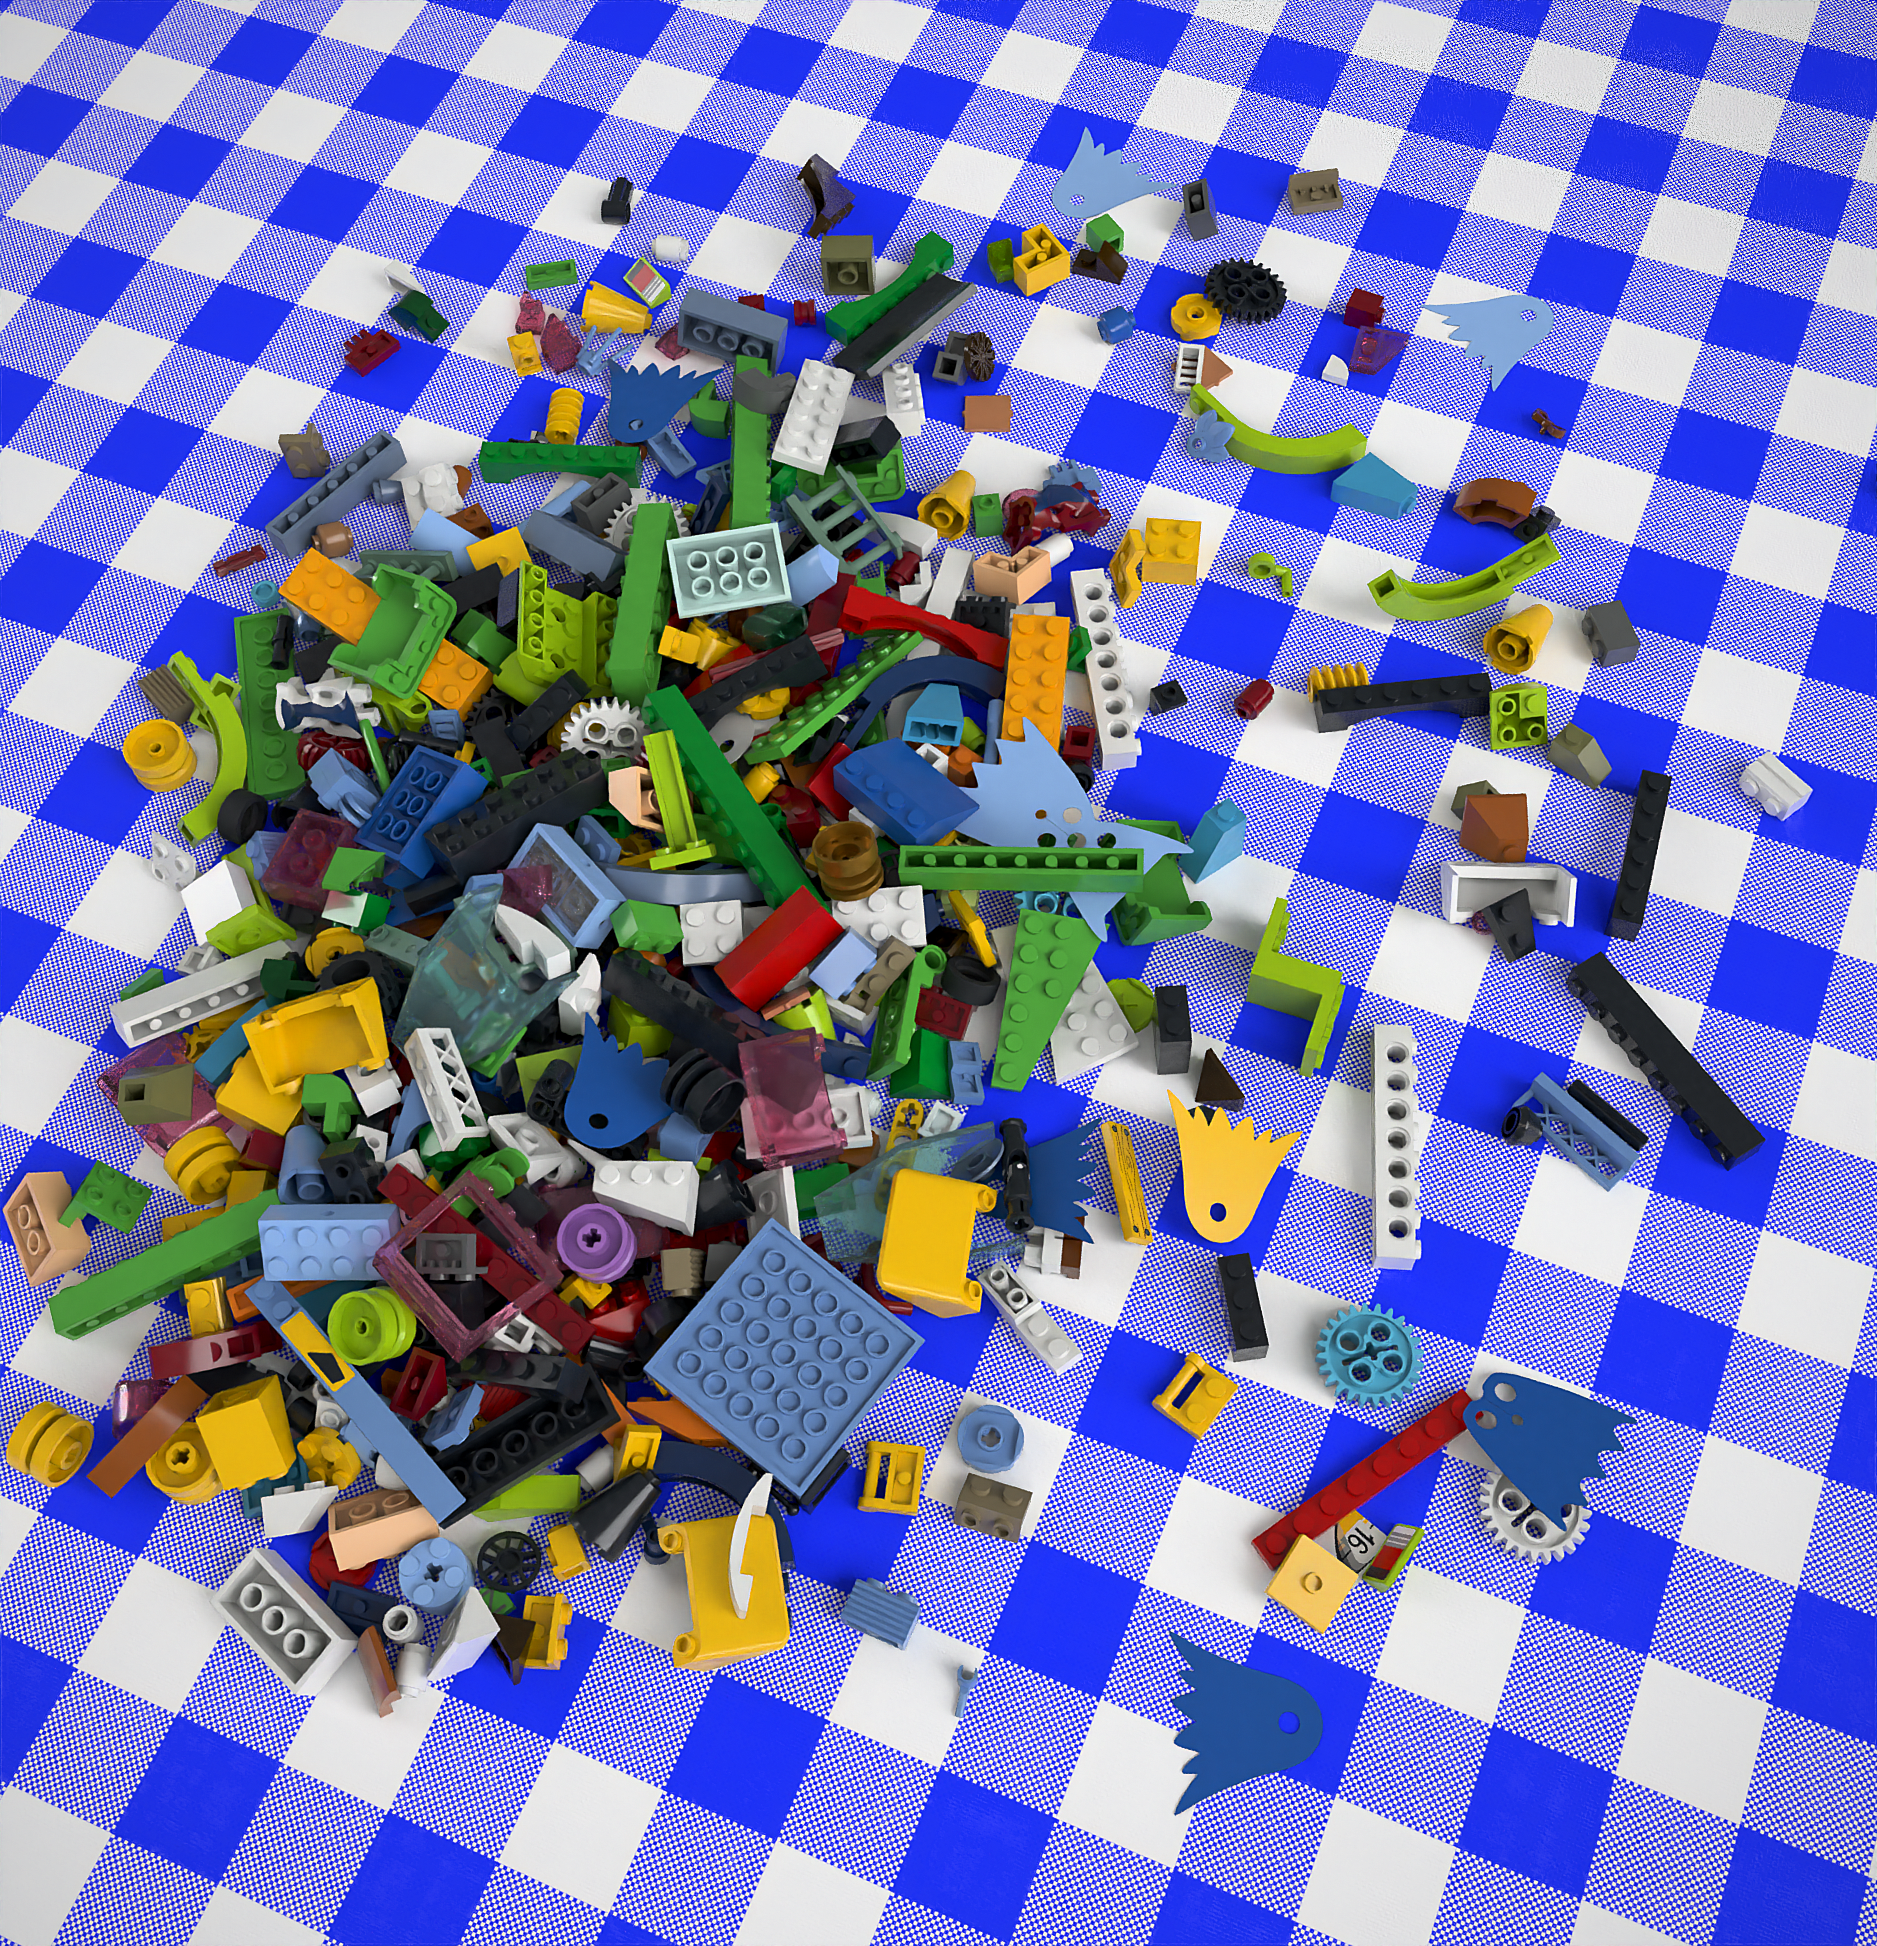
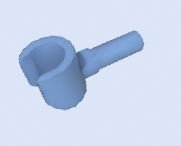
[955,1665,978,1718]

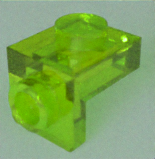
[987,238,1015,284]

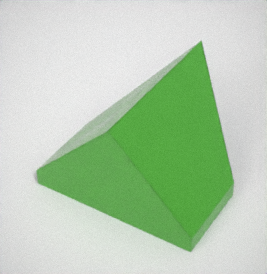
[321,847,386,892]

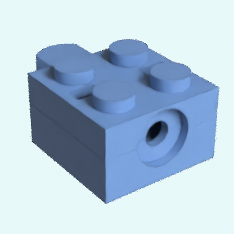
[307,748,382,828]

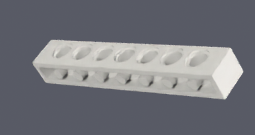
[1070,568,1142,771]
[1370,1024,1421,1270]

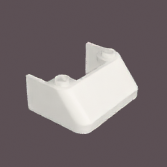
[1440,861,1577,927]

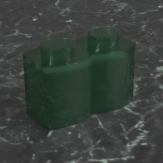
[742,601,809,651]

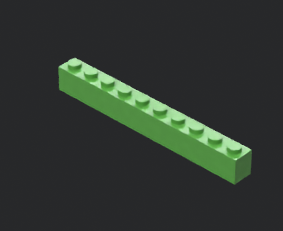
[729,354,772,530]

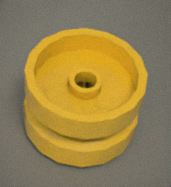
[122,719,198,792]
[163,1126,247,1206]
[6,1401,94,1487]
[145,1421,223,1506]

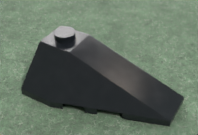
[783,499,863,566]

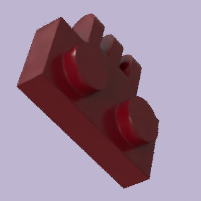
[343,329,401,377]

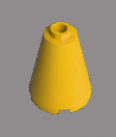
[580,280,653,334]
[917,470,976,541]
[1482,604,1553,675]

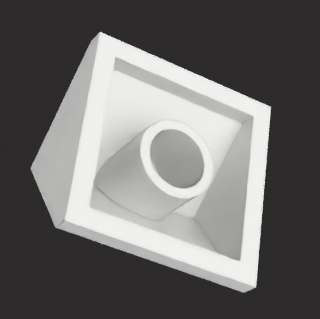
[487,1112,569,1185]
[426,1586,500,1682]

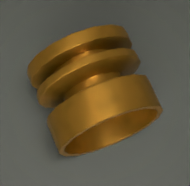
[812,821,884,902]

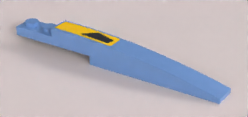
[244,1276,466,1524]

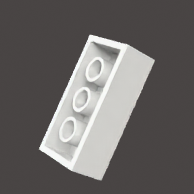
[209,1547,359,1696]

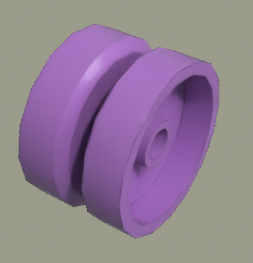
[557,1203,637,1284]

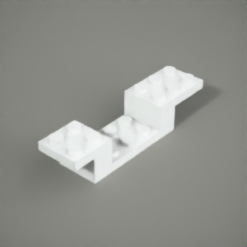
[680,885,927,966]

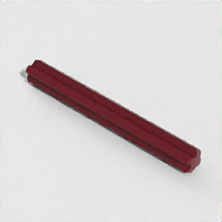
[708,627,844,685]

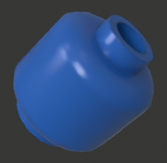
[1097,306,1137,345]

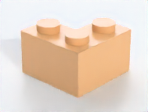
[973,545,1052,606]

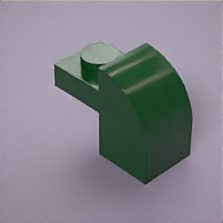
[387,290,450,344]
[260,958,317,1008]

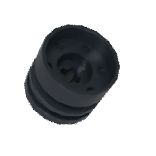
[660,1048,747,1134]

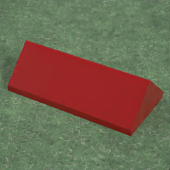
[713,885,845,1013]

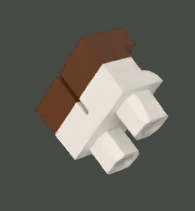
[1024,1216,1085,1280]

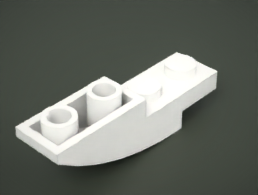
[976,1259,1083,1377]

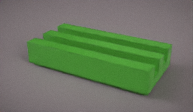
[525,259,578,291]

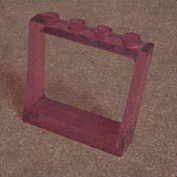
[372,1169,564,1363]

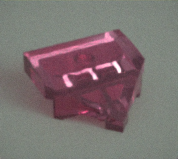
[495,864,552,918]

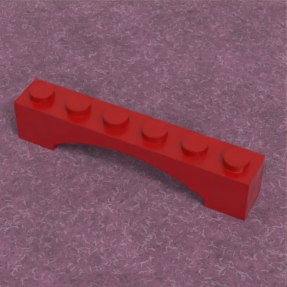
[836,585,1009,672]

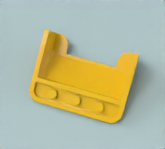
[877,1168,998,1318]
[657,1513,790,1672]

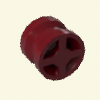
[794,299,816,326]

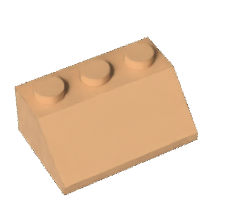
[608,766,694,834]
[2,1171,92,1287]
[328,1488,441,1571]

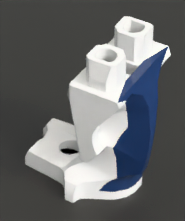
[275,676,381,739]

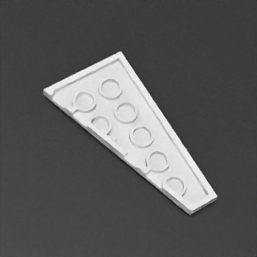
[1038,902,1139,1085]

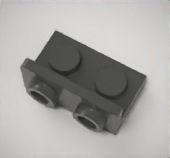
[416,1233,488,1281]

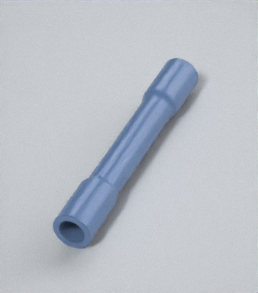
[983,699,1005,765]

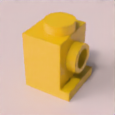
[507,331,543,377]
[545,1524,592,1583]

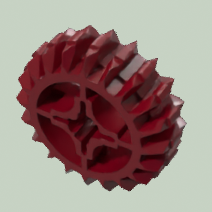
[296,729,373,774]

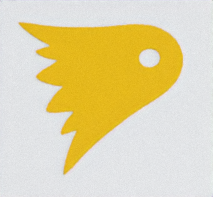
[1167,1089,1303,1243]

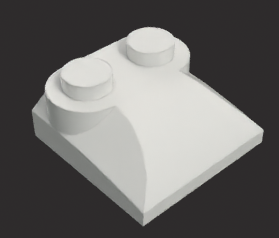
[558,952,602,1036]

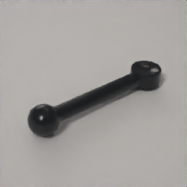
[746,1465,799,1516]

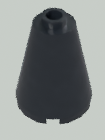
[271,777,334,847]
[666,1158,756,1236]
[568,1468,662,1563]

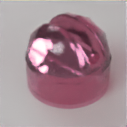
[1472,910,1492,936]

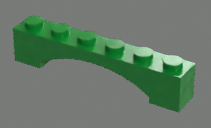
[825,231,954,347]
[478,441,643,489]

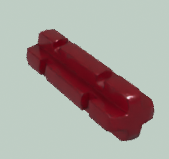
[213,544,267,577]

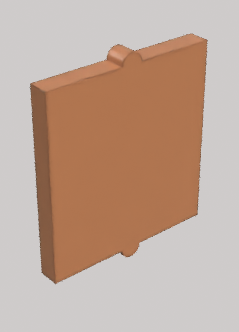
[1171,344,1233,390]
[962,395,1013,432]
[760,984,811,1020]

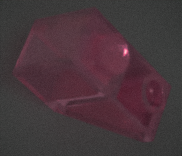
[540,313,582,375]

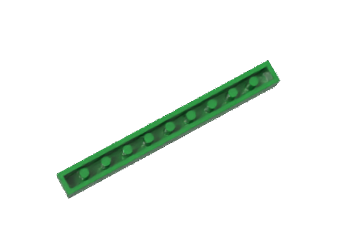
[640,685,832,914]

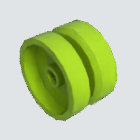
[328,1286,416,1366]

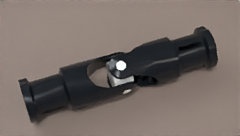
[999,1118,1034,1234]

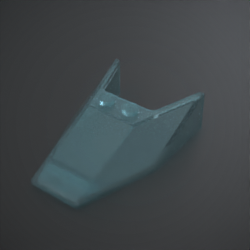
[391,884,580,1075]
[814,1121,1025,1264]

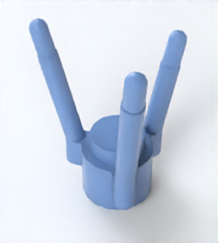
[575,325,633,377]
[281,571,325,642]

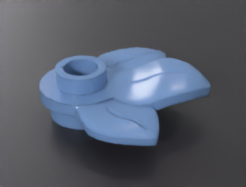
[1186,410,1235,463]

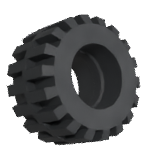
[315,950,401,1017]

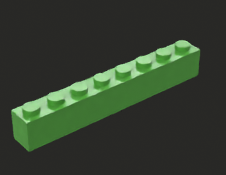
[898,845,1144,893]
[48,1188,287,1341]

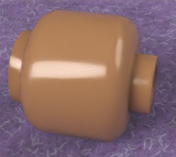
[311,521,354,559]

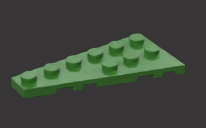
[990,908,1110,1093]

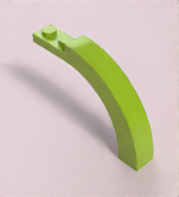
[1189,383,1368,474]
[1367,532,1562,621]
[167,651,247,849]

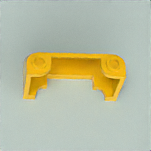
[241,976,389,1096]

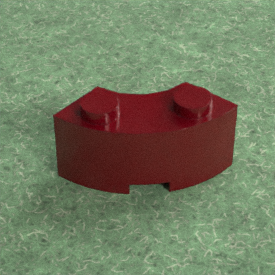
[767,784,825,849]

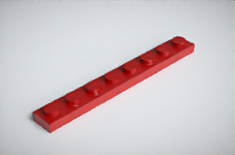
[1251,1388,1484,1571]

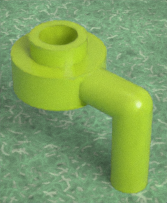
[1248,552,1293,598]

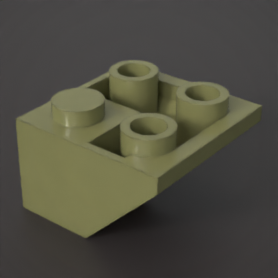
[117,1063,195,1126]

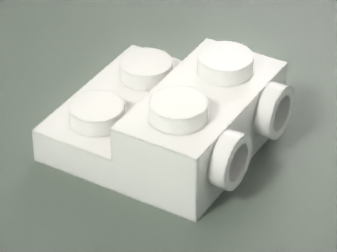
[401,462,464,531]

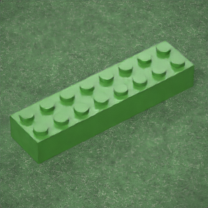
[605,503,680,708]

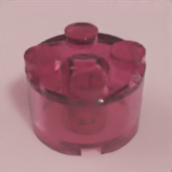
[112,1376,174,1441]

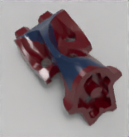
[1002,481,1111,557]

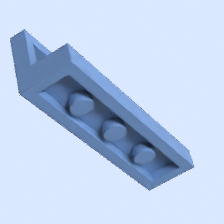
[1512,1072,1640,1192]

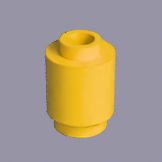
[742,762,781,805]

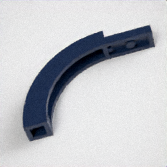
[836,655,1007,751]
[684,965,872,1080]
[653,1441,796,1628]

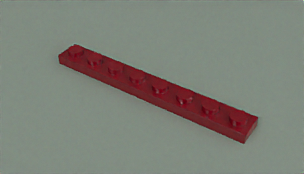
[377,1163,598,1356]

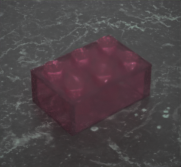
[261,808,360,913]

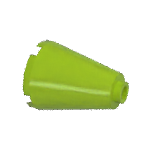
[493,650,547,707]
[769,985,837,1073]

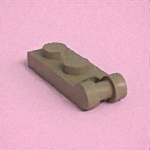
[839,935,917,1016]

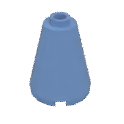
[277,1125,337,1205]

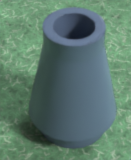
[372,479,404,505]

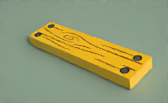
[1101,1121,1153,1246]

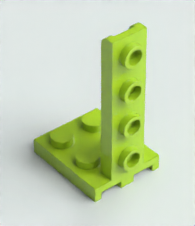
[643,729,717,871]
[205,842,298,958]

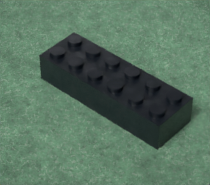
[423,747,609,886]

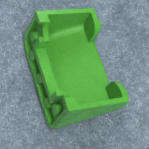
[797,439,906,509]
[327,563,457,699]
[1098,819,1213,946]

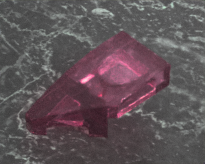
[515,291,546,335]

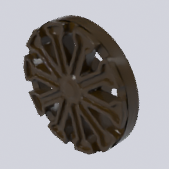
[964,332,995,382]

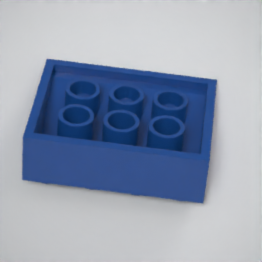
[833,737,980,846]
[353,745,489,879]

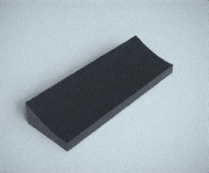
[832,272,978,381]
[431,1362,622,1530]

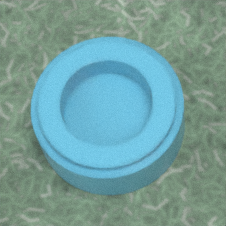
[251,580,280,608]

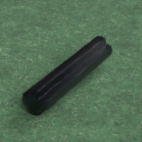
[1567,1079,1649,1151]

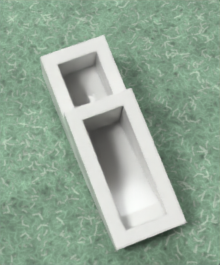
[863,512,938,561]
[494,904,571,981]

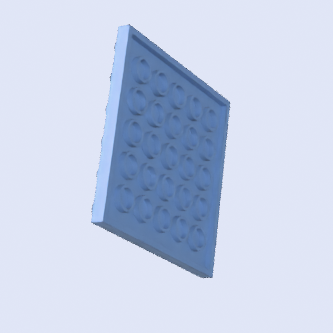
[643,1217,925,1499]

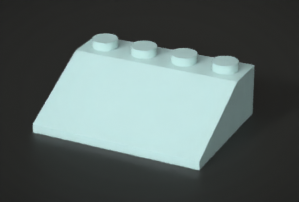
[666,522,792,619]

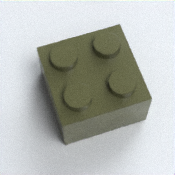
[820,235,876,295]

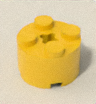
[686,617,743,671]

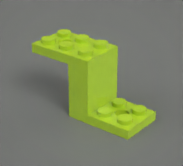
[1246,897,1346,1078]

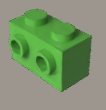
[610,899,684,954]

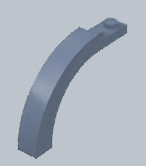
[593,861,765,905]

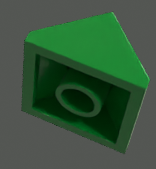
[889,1028,951,1100]

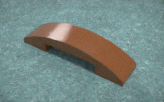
[86,1375,209,1498]

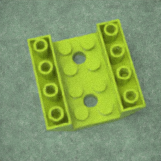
[517,560,618,699]

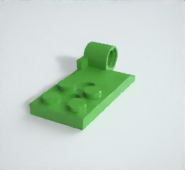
[865,945,947,1082]

